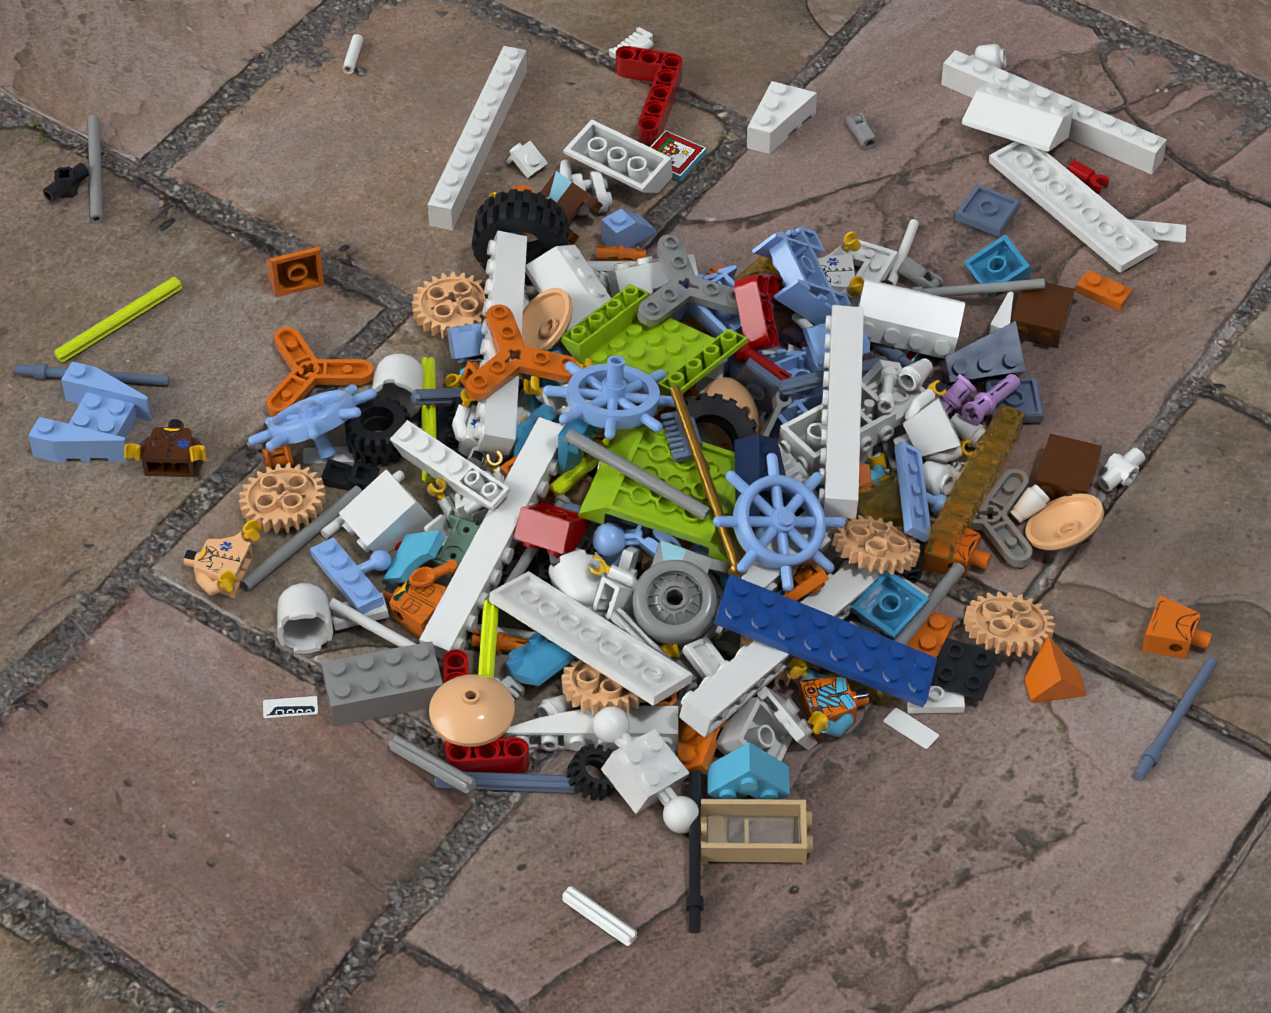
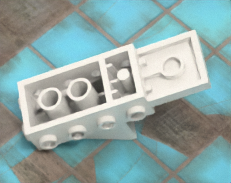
[778,368,936,477]

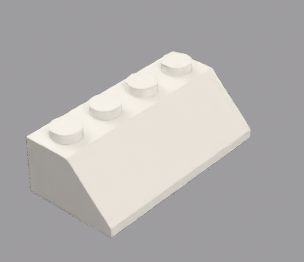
[962,83,1073,152]
[563,119,673,193]
[525,245,611,332]
[858,279,965,359]

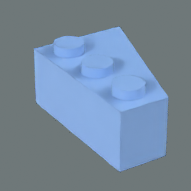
[447,323,485,363]

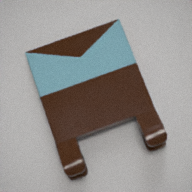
[540,171,603,244]

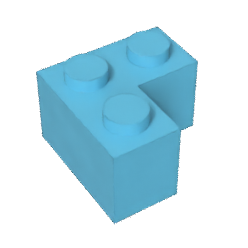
[708,742,790,800]

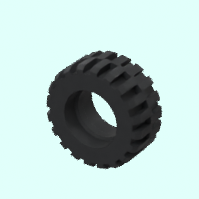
[472,189,570,283]
[662,393,760,452]

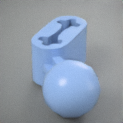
[592,522,681,559]

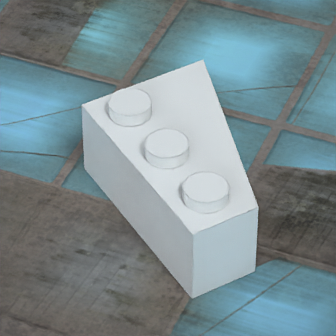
[747,81,817,154]
[606,254,698,297]

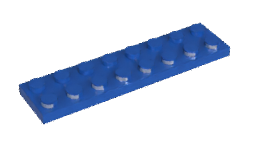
[713,574,937,708]

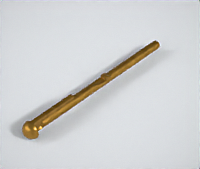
[669,385,748,578]

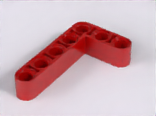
[616,46,682,147]
[734,274,784,352]
[443,649,530,774]

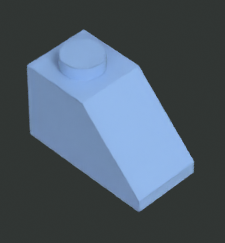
[601,209,656,248]

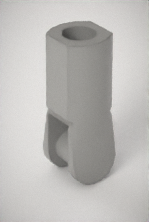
[846,112,878,150]
[898,256,944,288]

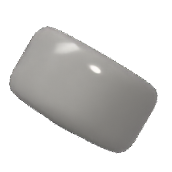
[633,560,717,648]

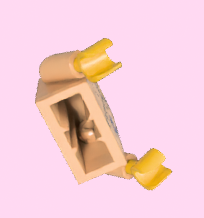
[184,519,262,598]

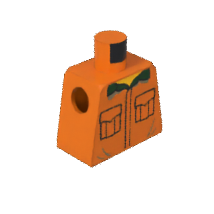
[383,579,447,639]

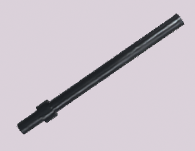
[686,770,704,933]

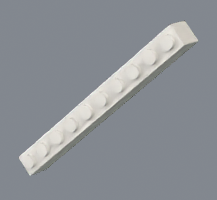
[428,46,527,231]
[941,50,1167,175]
[474,230,527,455]
[818,305,864,519]
[419,417,564,659]
[679,559,881,738]

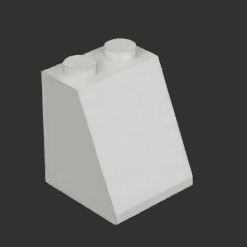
[339,469,433,553]

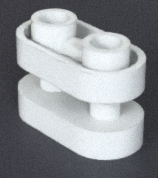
[570,171,612,216]

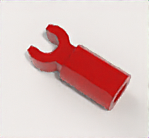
[1067,160,1109,194]

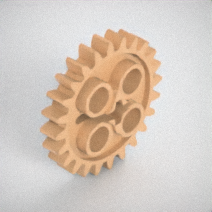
[412,272,487,339]
[239,463,326,534]
[831,515,921,575]
[963,591,1055,657]
[562,658,646,715]

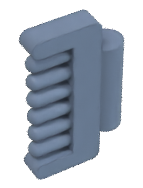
[660,411,703,463]

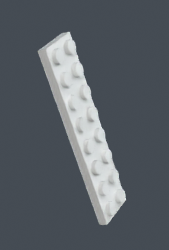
[989,141,1158,273]
[489,571,692,706]

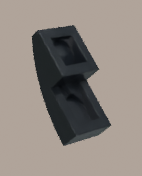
[321,458,380,491]

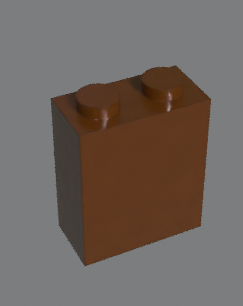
[1010,278,1075,349]
[1034,434,1102,501]

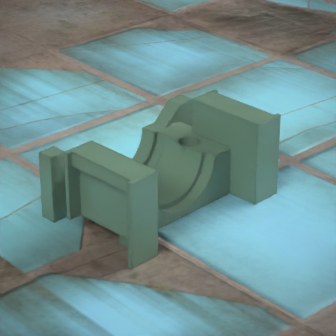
[426,508,481,579]

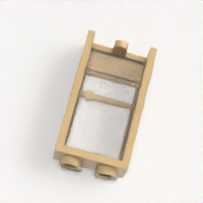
[701,799,813,865]

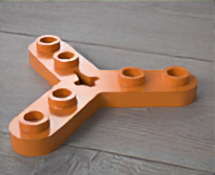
[465,304,578,401]
[266,327,374,417]

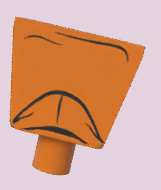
[922,516,992,578]
[1142,595,1213,659]

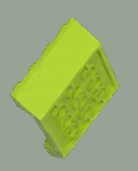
[560,284,748,408]
[578,424,742,567]

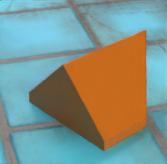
[1024,636,1086,703]

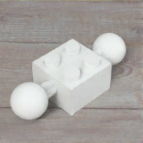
[593,707,699,833]

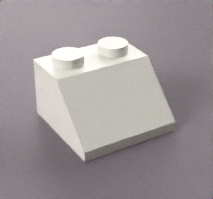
[717,696,793,761]

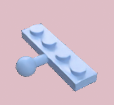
[894,441,951,542]
[310,538,391,614]

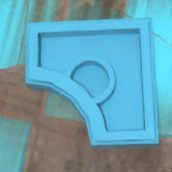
[383,530,445,584]

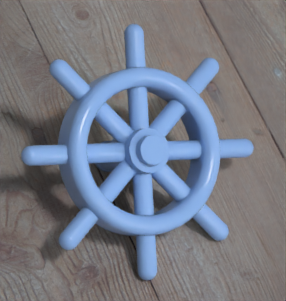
[543,355,675,439]
[248,384,377,459]
[713,453,846,592]

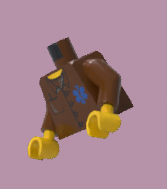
[124,419,207,477]

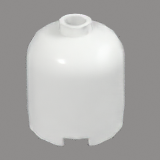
[371,353,424,417]
[548,550,606,610]
[277,583,333,654]

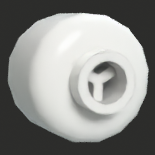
[971,44,1007,70]
[923,461,955,496]

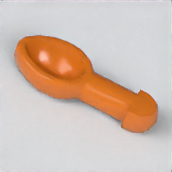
[409,560,459,588]

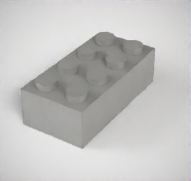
[321,641,443,727]

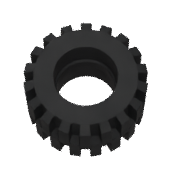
[345,396,411,466]

